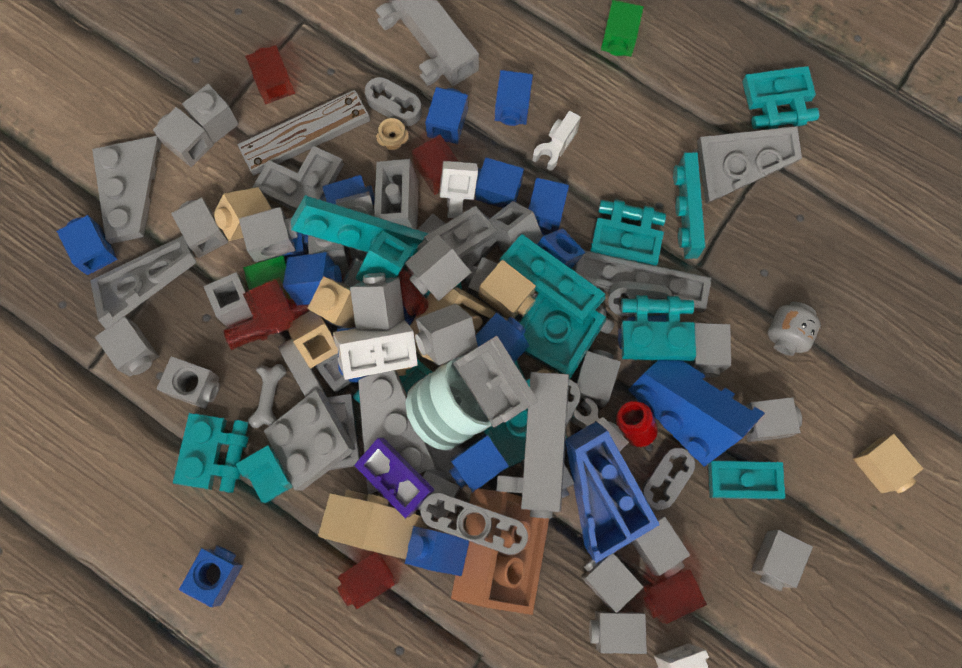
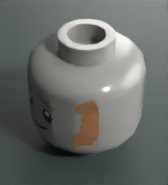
[767,302,821,356]

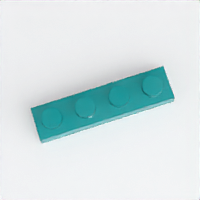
[291,195,429,262]

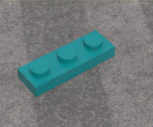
[673,153,706,259]
[499,234,605,325]

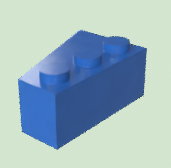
[628,360,765,467]
[566,421,660,563]

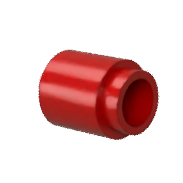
[616,401,658,447]

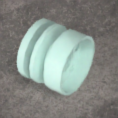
[405,355,492,450]

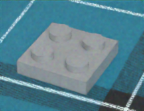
[264,389,356,491]

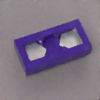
[354,437,435,519]

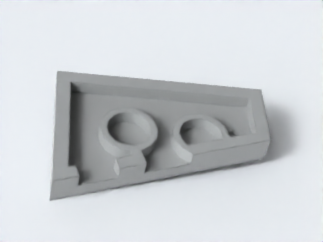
[697,126,802,204]
[92,136,161,244]
[90,236,196,329]
[358,370,436,494]

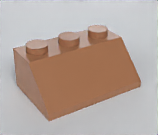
[451,489,549,615]

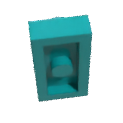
[708,461,785,500]

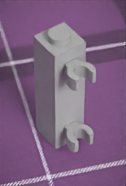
[376,0,479,86]
[497,372,570,519]

